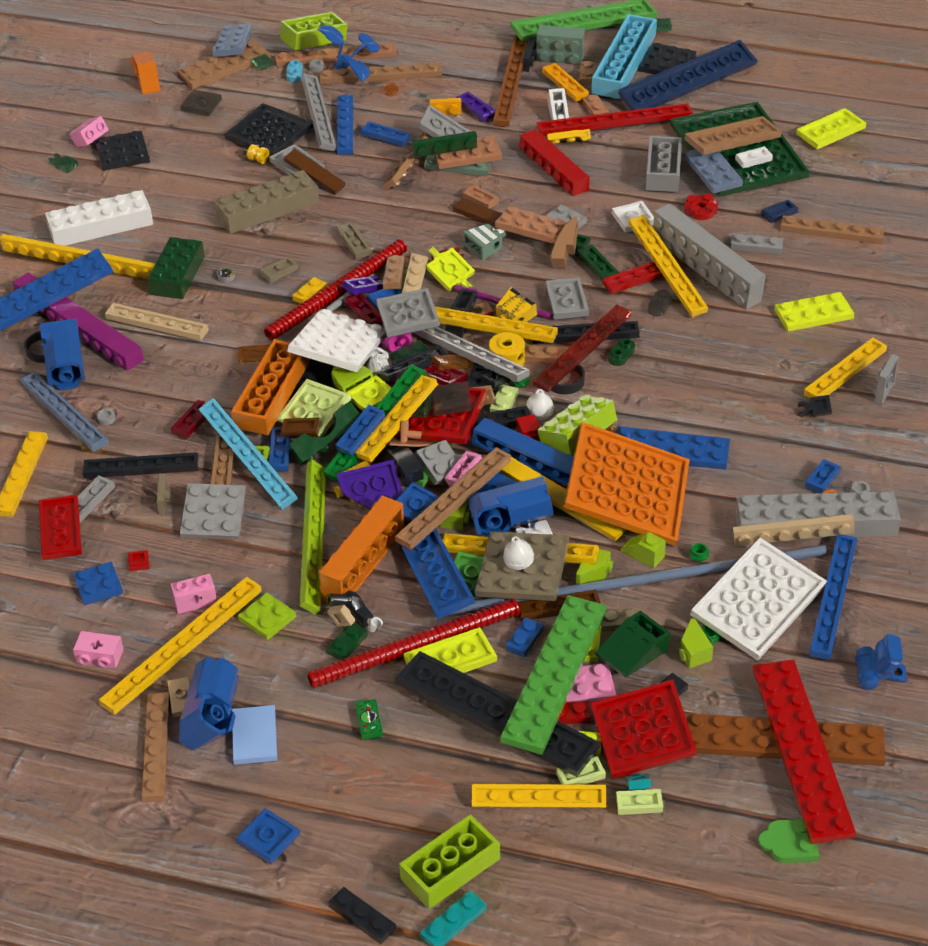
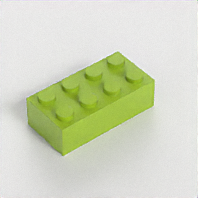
[280,12,348,51]
[538,395,617,455]
[399,814,500,909]

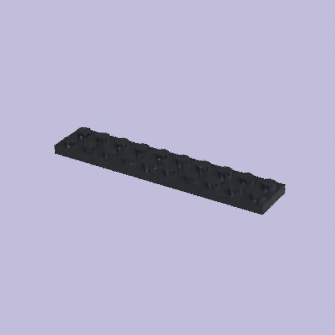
[395,651,600,777]

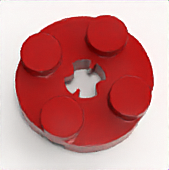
[684,193,718,220]

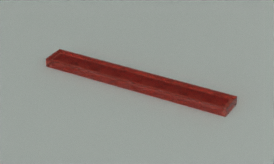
[533,304,631,392]

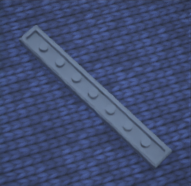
[20,372,109,452]

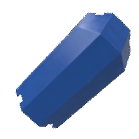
[40,319,85,391]
[467,476,553,537]
[179,657,239,750]

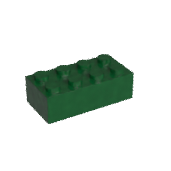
[148,237,204,299]

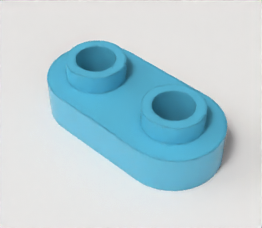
[286,60,303,83]

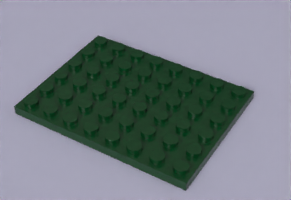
[670,101,810,197]

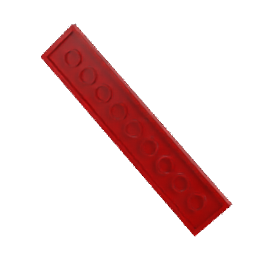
[752,659,856,844]

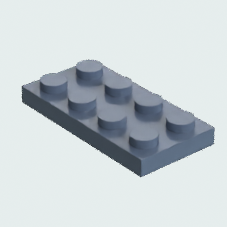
[212,24,253,57]
[684,149,743,193]

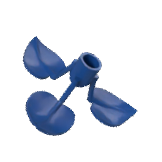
[317,25,380,83]

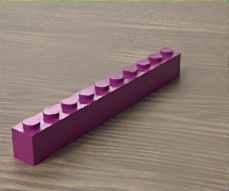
[12,272,144,371]

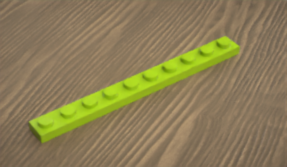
[300,459,326,615]

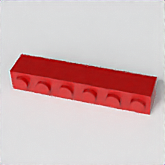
[519,129,590,196]

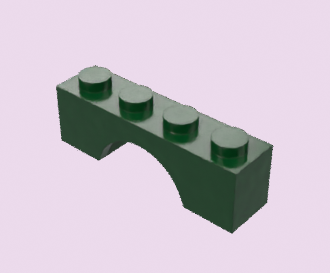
[287,401,360,464]

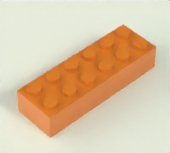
[231,339,310,435]
[318,496,404,602]

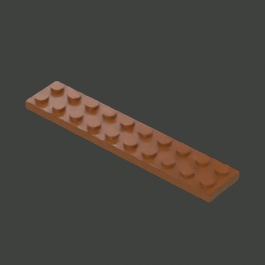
[684,713,885,766]

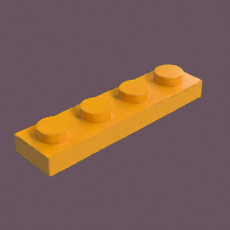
[542,63,589,102]

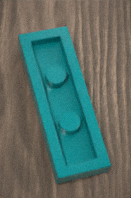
[420,890,487,946]

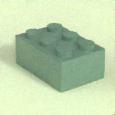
[537,25,585,65]

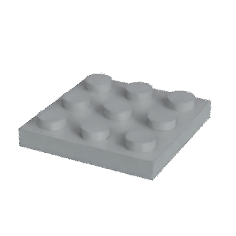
[376,288,440,337]
[180,483,246,540]

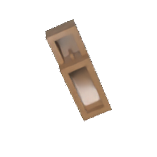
[551,216,579,268]

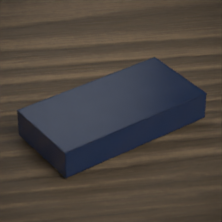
[761,200,798,223]

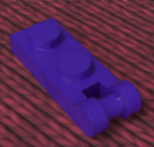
[456,91,495,122]
[342,276,383,295]

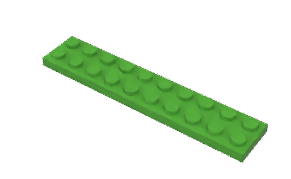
[510,0,658,41]
[500,595,607,755]

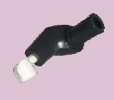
[327,590,383,632]

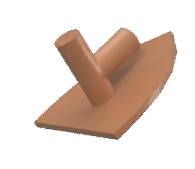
[390,420,433,447]

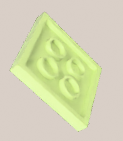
[276,379,352,438]

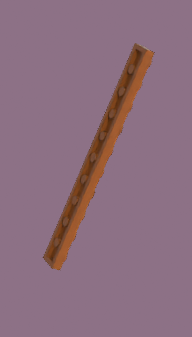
[493,35,529,127]

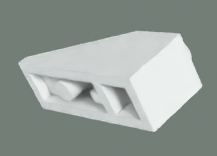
[547,88,569,120]

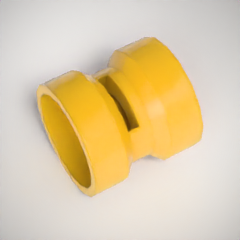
[247,144,269,164]

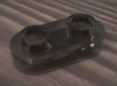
[648,289,672,317]

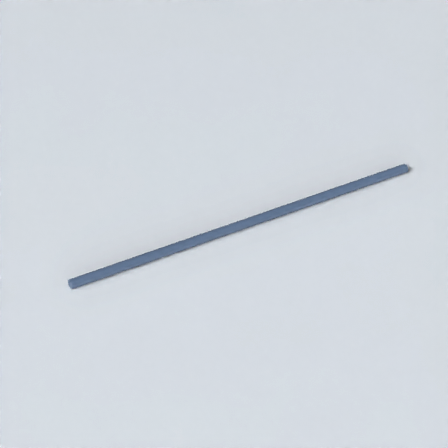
[432,545,827,617]

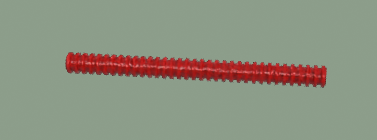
[264,239,408,341]
[307,599,520,689]

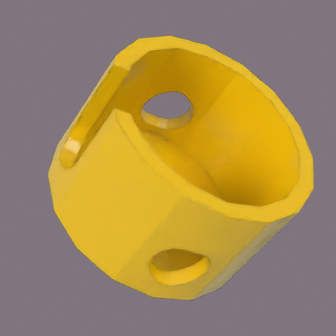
[489,332,525,366]

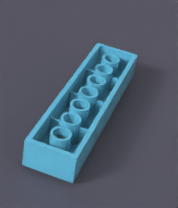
[592,14,657,99]

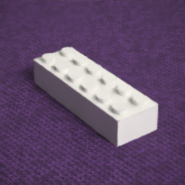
[45,190,153,246]

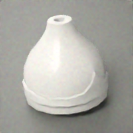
[366,354,390,376]
[526,389,554,420]
[503,537,534,570]

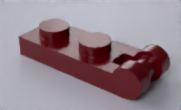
[344,293,383,325]
[171,399,206,439]

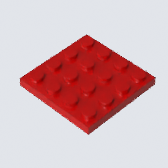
[590,680,698,779]

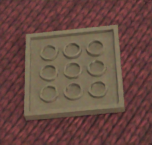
[475,532,570,601]

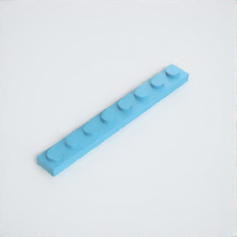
[199,398,298,510]

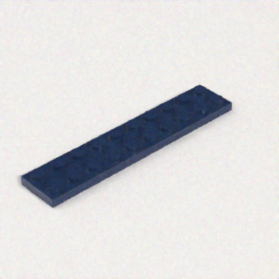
[618,40,758,110]

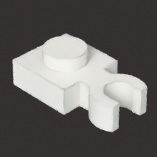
[516,520,553,534]

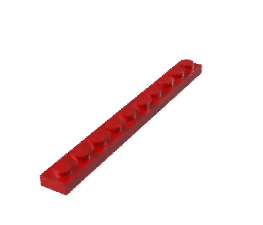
[536,103,693,136]

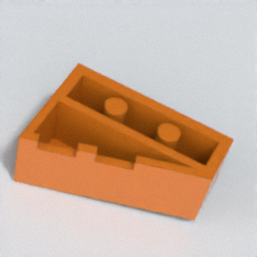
[130,51,161,94]

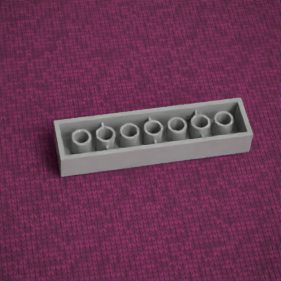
[653,203,766,310]
[735,491,901,539]

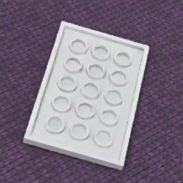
[287,309,386,372]
[690,538,827,660]

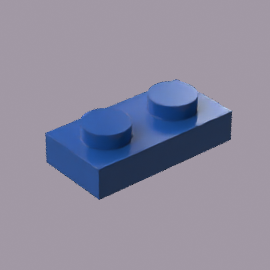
[805,459,841,493]
[506,617,544,658]

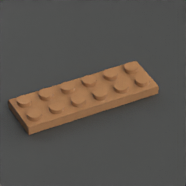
[177,41,271,89]
[684,116,782,155]

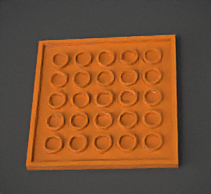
[563,422,690,546]

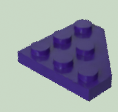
[336,460,403,510]

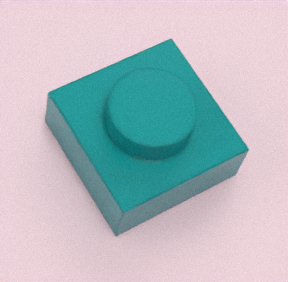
[626,774,651,790]

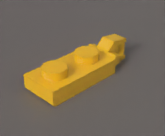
[545,129,591,145]

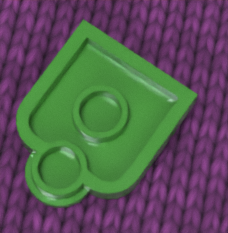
[454,551,484,596]
[758,819,819,863]

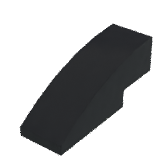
[445,288,478,338]
[385,446,424,485]

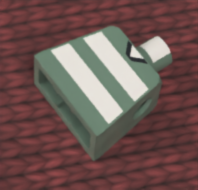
[464,224,506,260]

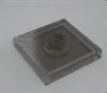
[180,89,222,116]
[432,381,472,416]

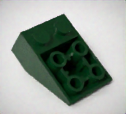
[595,610,671,678]

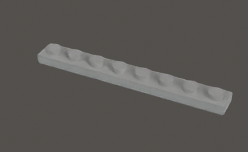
[301,73,336,151]
[412,327,530,382]

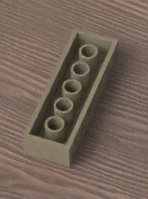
[214,170,319,234]

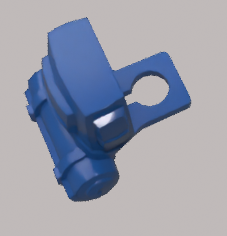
[855,634,907,690]

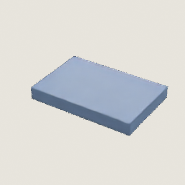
[232,705,278,765]

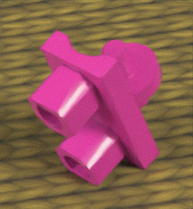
[381,333,412,355]

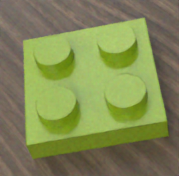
[238,592,296,641]

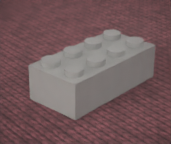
[646,136,682,192]

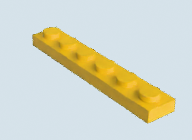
[804,337,887,398]
[355,375,438,462]
[0,431,48,517]
[472,784,606,808]

